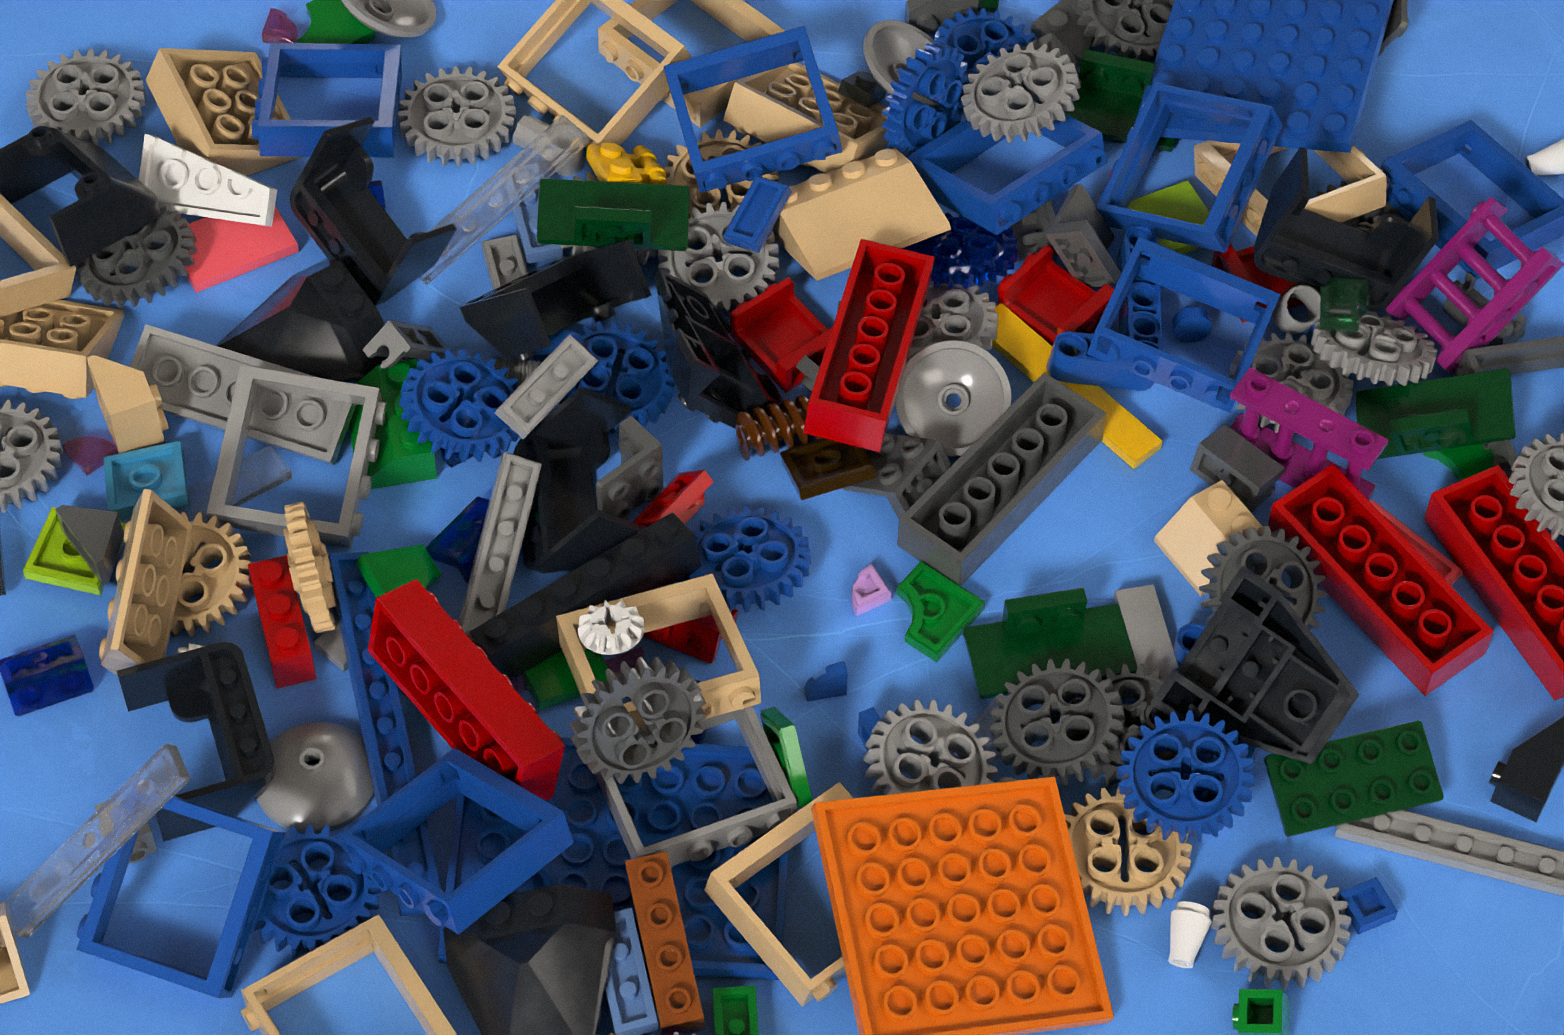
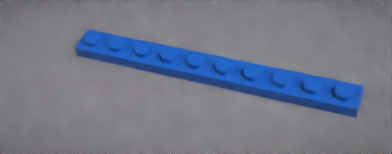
[328,552,441,916]

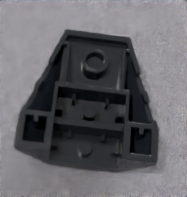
[216,259,401,383]
[655,269,783,429]
[1150,566,1360,764]
[443,884,618,1035]

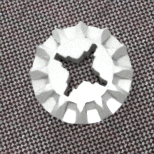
[578,600,644,655]

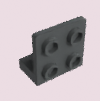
[1045,184,1121,287]
[596,415,664,520]
[842,433,952,519]

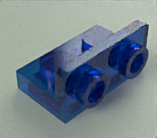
[426,496,490,584]
[0,635,94,716]

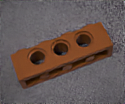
[625,851,705,1035]

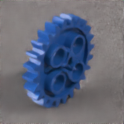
[932,8,1035,96]
[882,42,968,157]
[559,321,675,434]
[399,349,519,462]
[684,506,811,612]
[1117,710,1255,843]
[254,824,381,958]

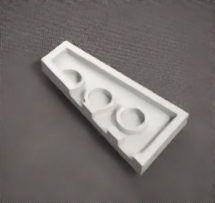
[139,134,277,227]

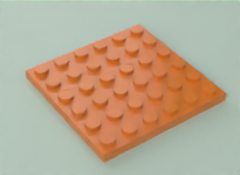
[811,777,1114,1035]

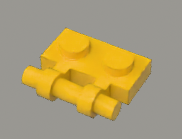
[586,142,667,185]

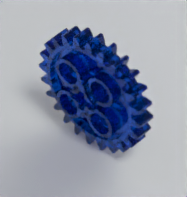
[902,212,1018,289]

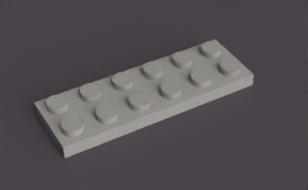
[130,324,357,465]

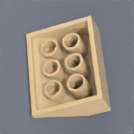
[145,48,302,176]
[723,62,889,173]
[771,148,951,281]
[0,300,124,399]
[99,489,192,675]

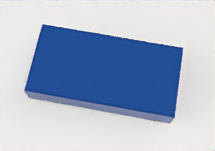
[723,175,792,253]

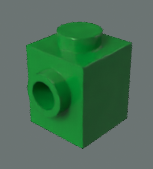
[1232,989,1290,1035]

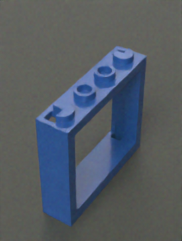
[663,26,842,193]
[252,43,402,158]
[1096,83,1283,253]
[906,114,1107,235]
[1380,120,1564,280]
[1087,237,1281,413]
[340,748,573,935]
[76,784,285,998]

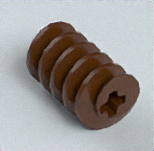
[736,395,821,461]

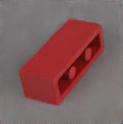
[248,555,317,689]

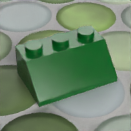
[349,359,437,489]

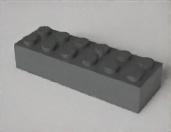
[897,372,1106,586]

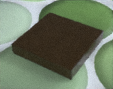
[780,439,876,500]

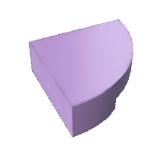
[851,564,891,616]

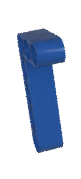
[1046,225,1163,391]

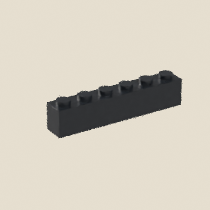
[469,512,702,681]

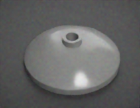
[341,0,436,38]
[863,20,939,109]
[895,340,1012,457]
[256,722,375,834]

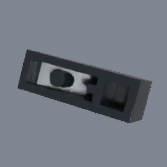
[1489,716,1564,822]

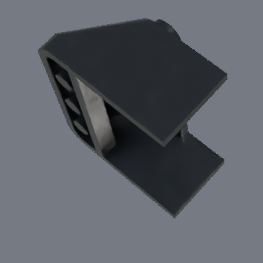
[290,117,457,306]
[0,126,161,267]
[1253,147,1439,311]
[459,239,651,362]
[513,387,646,574]
[117,642,276,842]

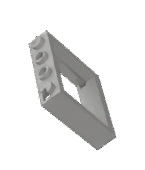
[206,365,387,548]
[595,706,797,868]

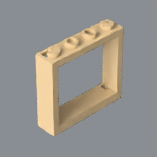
[497,0,692,149]
[598,0,785,128]
[1194,140,1389,236]
[0,194,76,317]
[556,573,761,736]
[704,782,853,1007]
[240,914,457,1035]

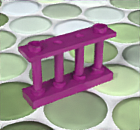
[1385,197,1564,374]
[1230,367,1388,500]

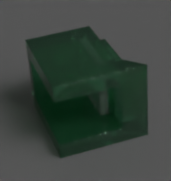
[1320,277,1368,332]

